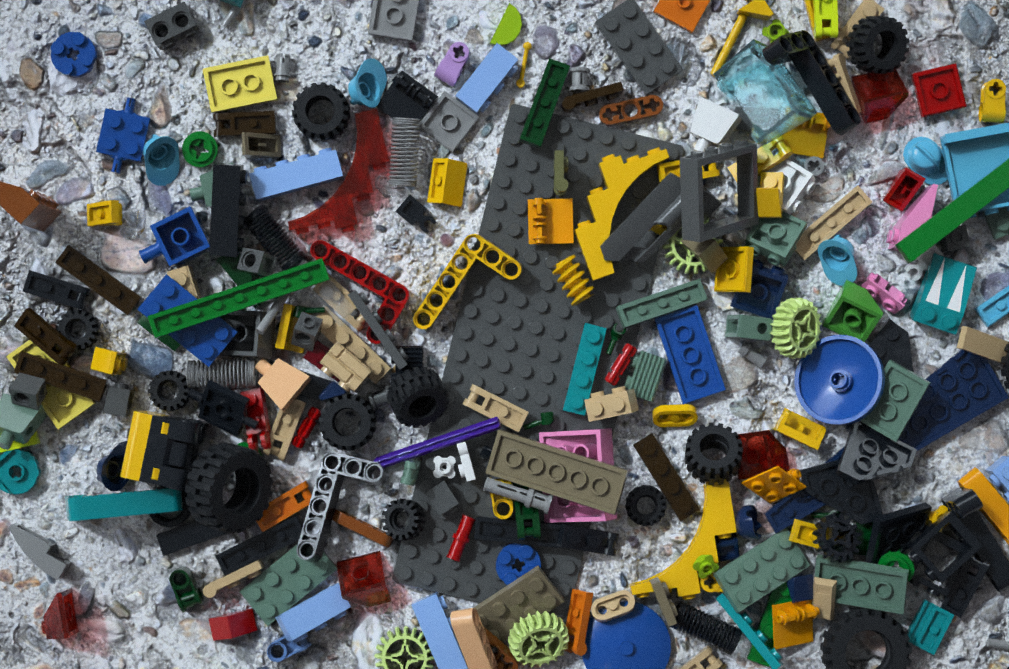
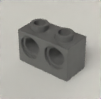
[144,2,200,49]

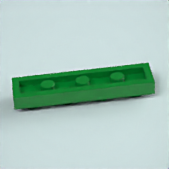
[747,579,792,667]

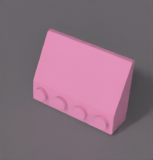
[539,428,617,523]

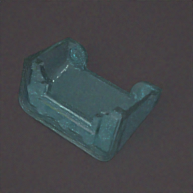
[713,39,817,145]

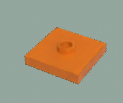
[653,0,710,33]

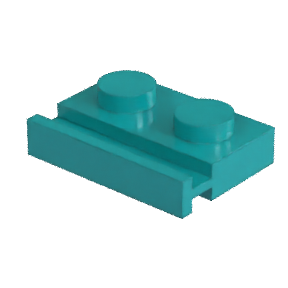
[906,599,954,655]

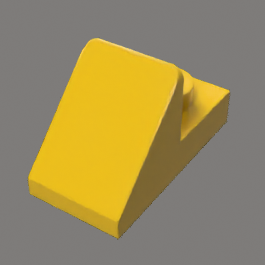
[736,0,773,21]
[756,172,785,218]
[87,200,122,227]

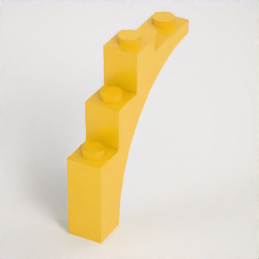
[574,147,669,282]
[629,479,737,600]

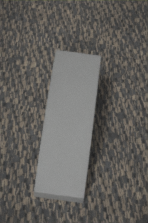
[9,523,72,580]

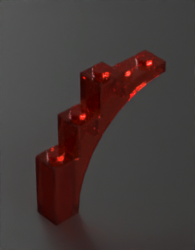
[288,108,390,235]

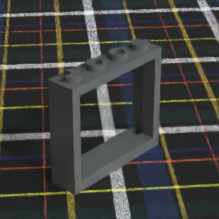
[680,139,759,242]

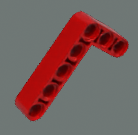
[310,240,410,344]

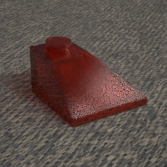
[851,68,909,124]
[737,430,790,480]
[336,551,392,607]
[41,588,79,639]

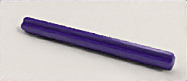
[374,417,501,470]

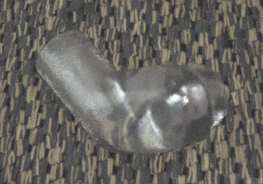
[375,175,406,198]
[121,210,147,240]

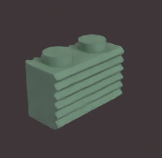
[624,351,667,402]

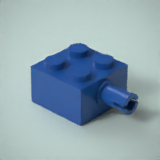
[139,206,210,268]

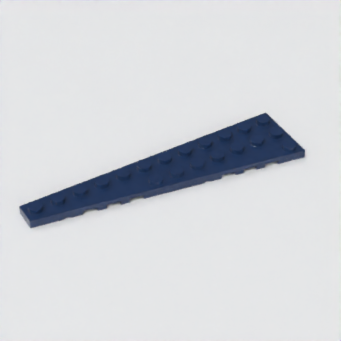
[763,349,1009,533]

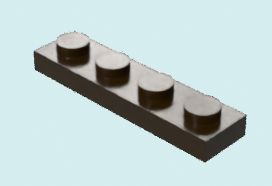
[55,245,142,315]
[14,351,108,402]
[633,433,700,522]

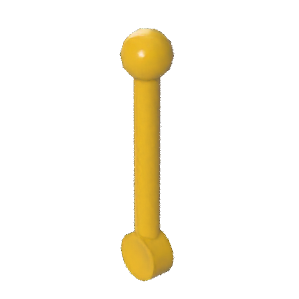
[516,42,532,88]

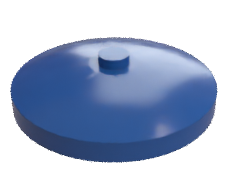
[794,335,885,426]
[582,600,671,669]

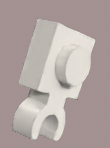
[904,244,944,281]
[457,441,476,481]

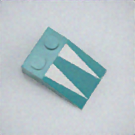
[910,253,977,335]

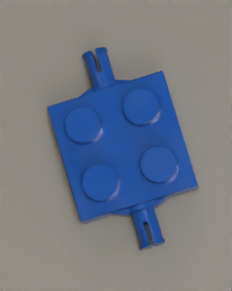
[96,97,151,174]

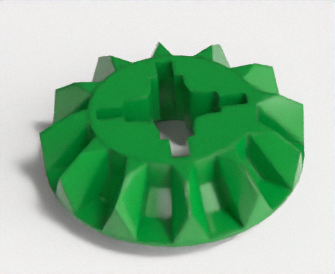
[182,131,218,167]
[878,550,915,582]

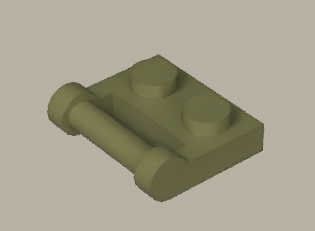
[554,150,568,196]

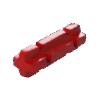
[605,343,637,386]
[291,407,321,449]

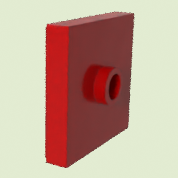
[911,63,967,118]

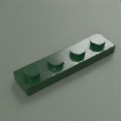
[519,58,570,149]

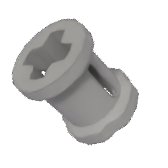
[569,67,590,93]

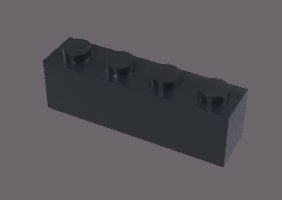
[209,163,247,257]

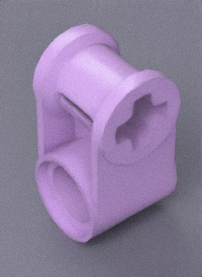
[434,42,469,87]

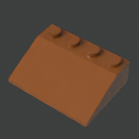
[0,182,62,232]

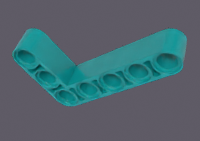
[65,488,183,521]

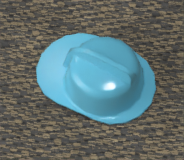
[348,58,387,108]
[143,134,180,186]
[903,137,948,185]
[817,235,858,286]

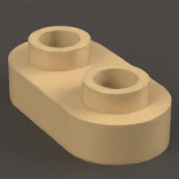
[591,590,635,622]

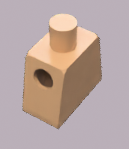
[255,358,312,412]

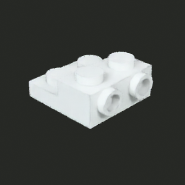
[758,152,816,215]

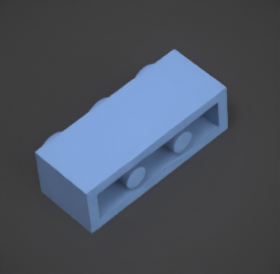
[455,43,519,115]
[275,583,351,643]

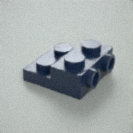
[730,259,788,320]

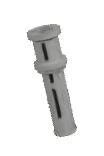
[483,477,553,514]

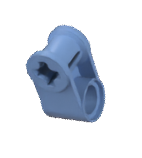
[267,635,312,662]

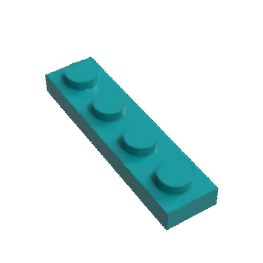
[563,323,607,416]
[716,593,783,669]

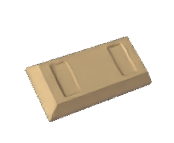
[812,577,837,620]

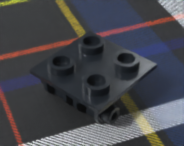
[376,71,438,130]

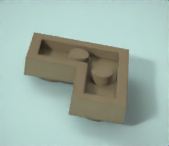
[649,577,678,627]

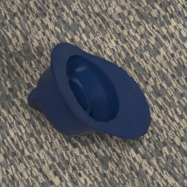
[96,441,129,491]

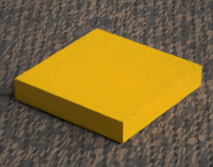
[714,246,754,293]

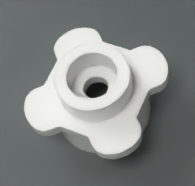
[433,456,456,478]

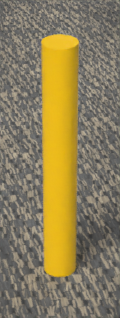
[710,14,747,78]

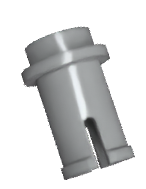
[273,53,291,83]
[738,341,768,368]

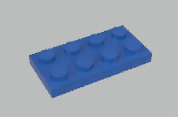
[137,274,238,367]
[654,305,726,404]

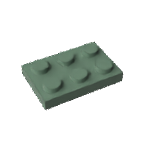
[860,360,931,442]

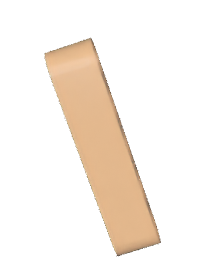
[450,607,498,669]

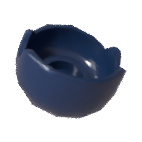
[735,505,762,540]

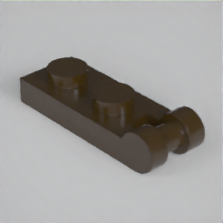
[562,82,624,113]
[213,111,277,137]
[14,308,77,365]

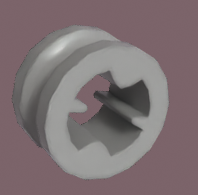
[802,156,824,177]

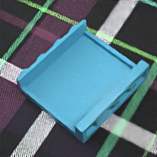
[940,123,1009,218]

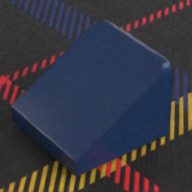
[318,381,347,400]
[715,533,740,562]
[786,574,813,603]

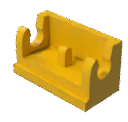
[774,408,826,450]

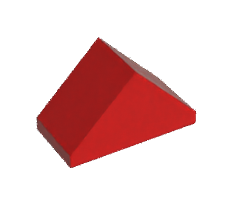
[883,167,926,211]
[209,608,258,641]

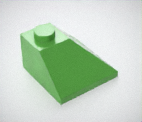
[822,280,883,342]

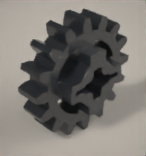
[812,513,862,563]

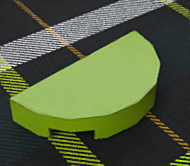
[490,3,522,46]

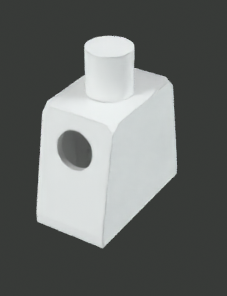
[690,97,742,151]

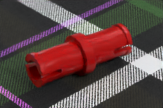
[446,514,476,562]

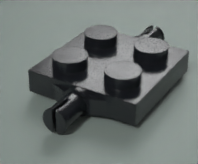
[187,380,259,437]

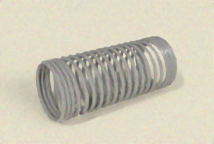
[388,117,421,187]
[186,359,258,389]

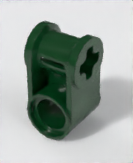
[169,566,205,613]

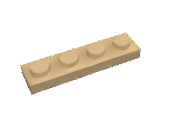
[795,185,872,261]
[316,306,391,384]

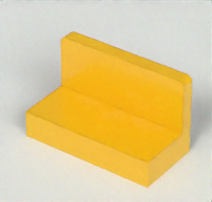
[427,158,467,207]
[275,303,312,353]

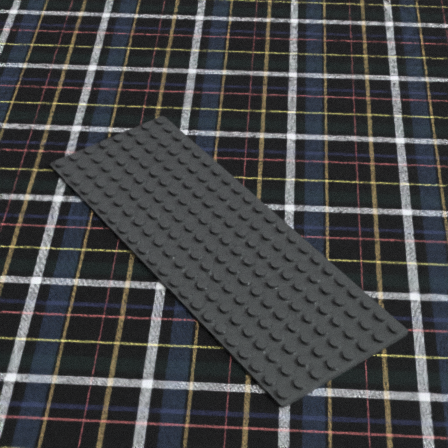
[392,104,684,623]

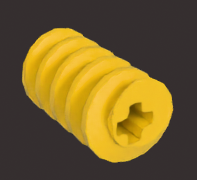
[552,255,594,306]

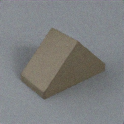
[242,132,281,159]
[681,239,728,274]

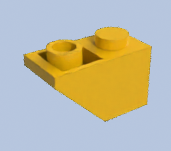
[90,347,128,375]

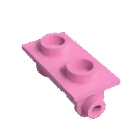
[861,272,908,315]

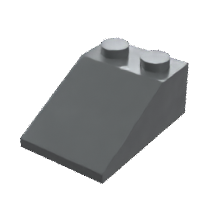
[219,310,276,359]

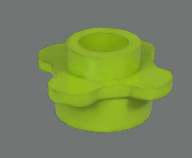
[762,19,789,43]
[693,555,719,579]

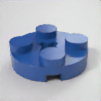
[51,32,97,78]
[496,543,541,585]

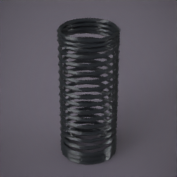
[245,205,306,271]
[670,601,742,655]

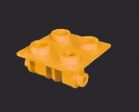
[782,107,830,159]
[528,198,574,244]
[742,466,806,503]
[772,600,820,649]

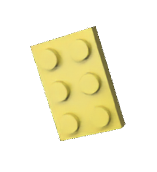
[203,55,278,114]

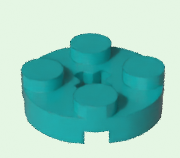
[0,449,41,494]

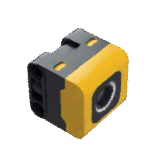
[120,411,208,491]

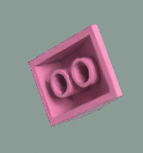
[886,184,938,251]

